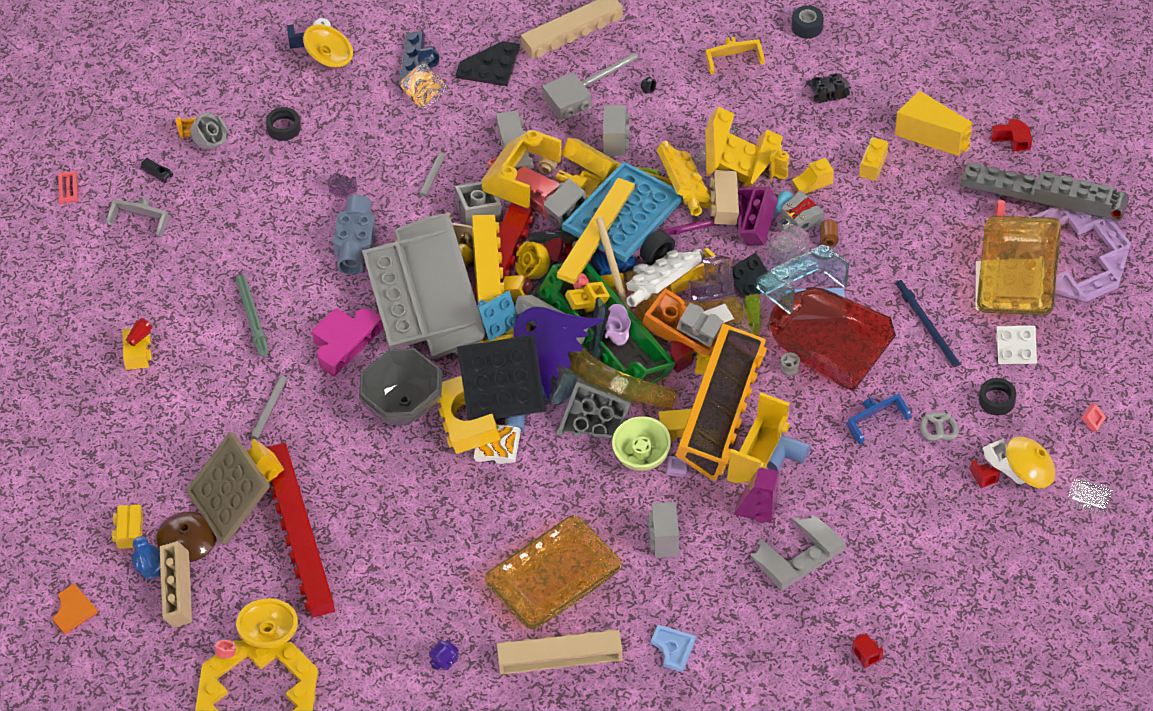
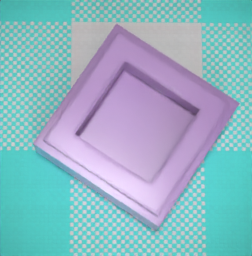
[667,456,688,477]

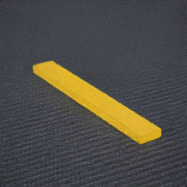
[557,178,635,284]

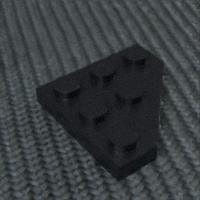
[455,41,520,87]

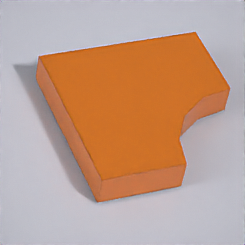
[52,583,98,635]

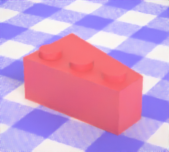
[515,166,560,219]

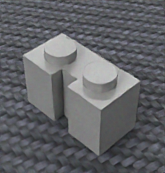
[676,303,724,347]

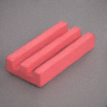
[58,171,78,204]

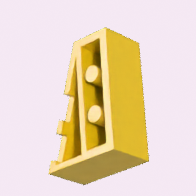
[248,439,284,482]

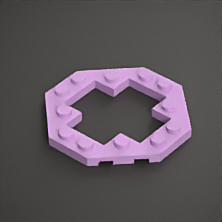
[1014,207,1131,302]

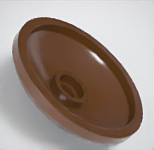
[157,511,216,563]

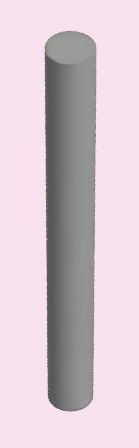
[581,53,638,87]
[251,376,287,440]

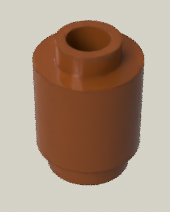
[819,219,839,247]

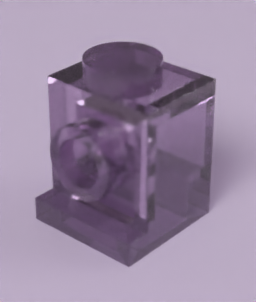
[327,172,357,200]

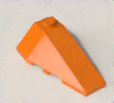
[642,288,716,357]

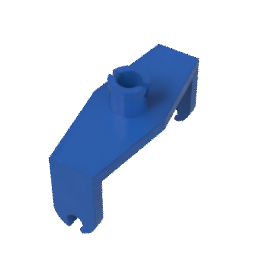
[846,394,912,444]

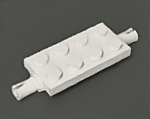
[626,249,704,307]

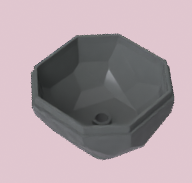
[359,348,442,426]

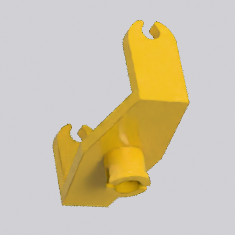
[705,37,765,75]
[666,247,720,294]

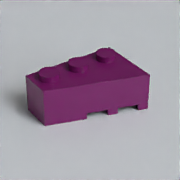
[737,187,778,246]
[733,467,779,523]

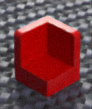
[970,460,1000,488]

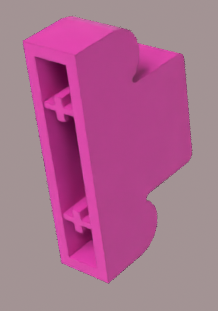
[312,308,384,377]

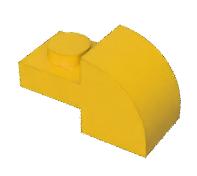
[565,282,610,313]

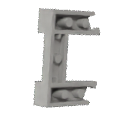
[750,515,845,591]

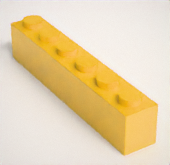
[472,215,504,314]

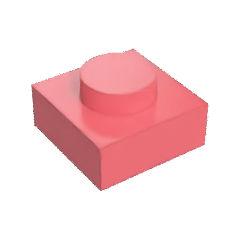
[1081,403,1106,431]

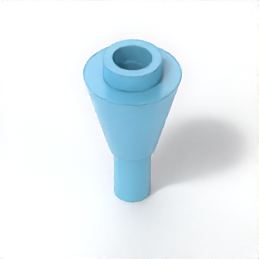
[772,191,794,219]

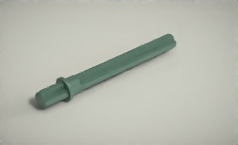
[236,274,269,356]

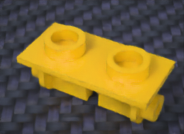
[769,144,789,180]

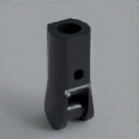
[141,157,173,183]

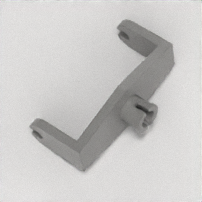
[107,197,170,237]

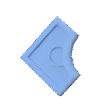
[651,625,696,672]

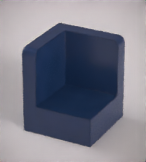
[287,24,305,49]

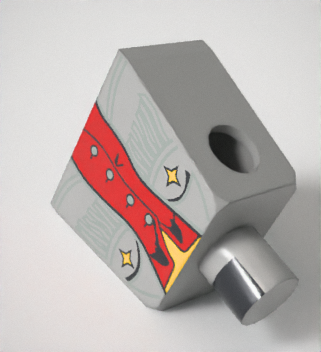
[777,191,824,234]

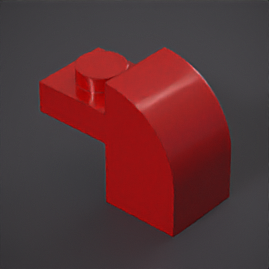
[991,119,1032,152]

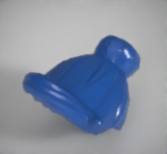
[132,536,161,579]

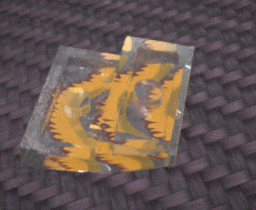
[399,61,448,111]

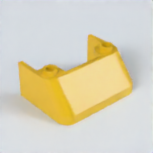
[482,130,562,208]
[727,392,790,484]

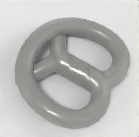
[920,412,959,441]

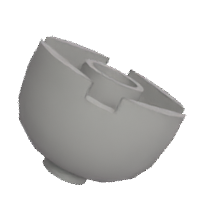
[191,112,228,150]

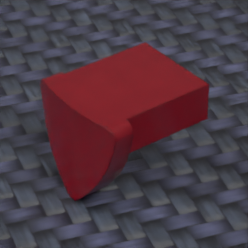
[544,238,567,263]
[671,341,694,373]

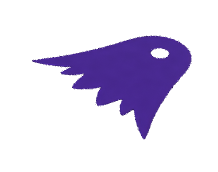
[514,307,605,399]

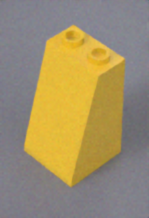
[895,91,972,156]

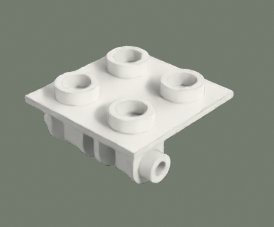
[996,326,1037,364]

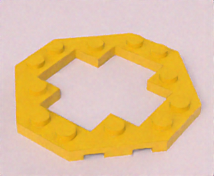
[195,640,318,711]

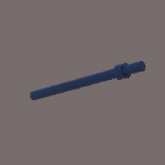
[896,280,960,367]

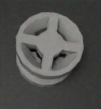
[780,352,800,376]

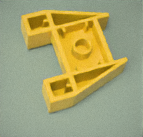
[705,106,783,188]

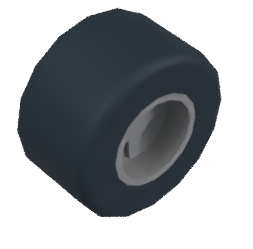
[791,5,824,39]

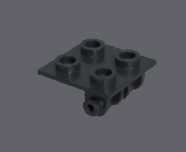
[806,73,851,103]
[726,252,776,302]

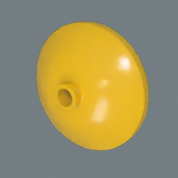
[303,24,353,67]
[1006,436,1056,488]
[236,598,298,648]

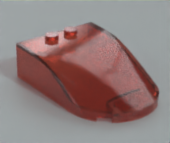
[769,287,896,392]

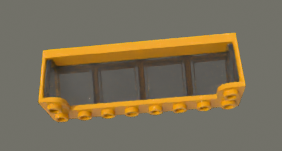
[675,324,767,481]

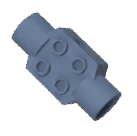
[333,195,376,274]

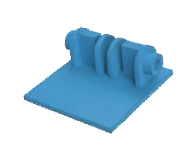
[477,290,518,341]

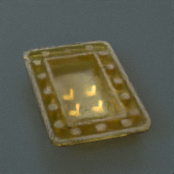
[977,216,1061,315]
[485,515,622,629]

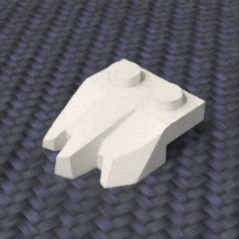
[982,439,1025,484]

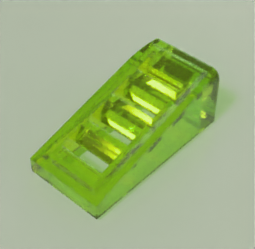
[744,294,760,336]

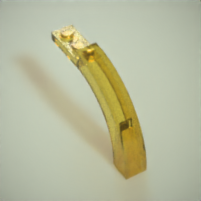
[567,344,678,411]

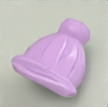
[598,304,631,346]

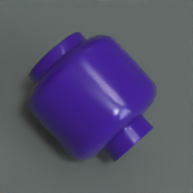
[429,640,459,670]

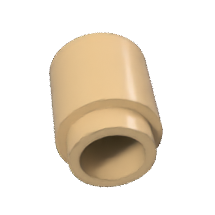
[537,157,558,174]

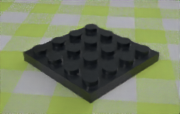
[457,334,546,421]

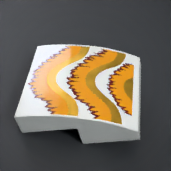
[474,425,521,464]

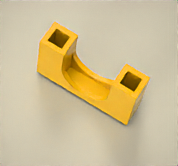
[437,376,501,454]

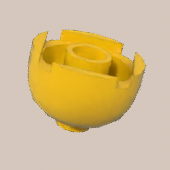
[515,241,551,279]

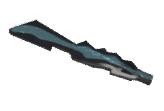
[584,297,610,384]

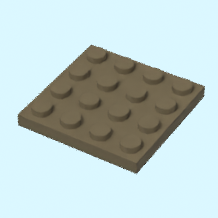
[186,432,270,545]

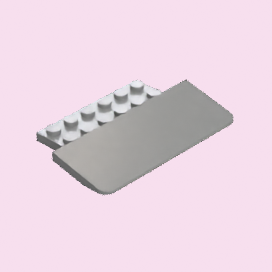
[362,214,485,360]

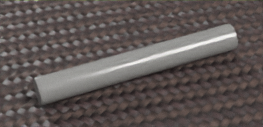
[419,152,445,197]

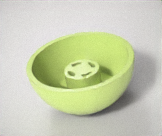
[612,417,671,471]

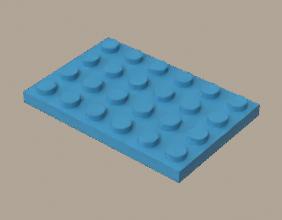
[562,162,683,262]

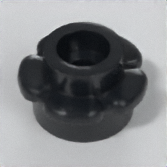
[641,77,656,94]

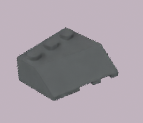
[556,377,633,438]

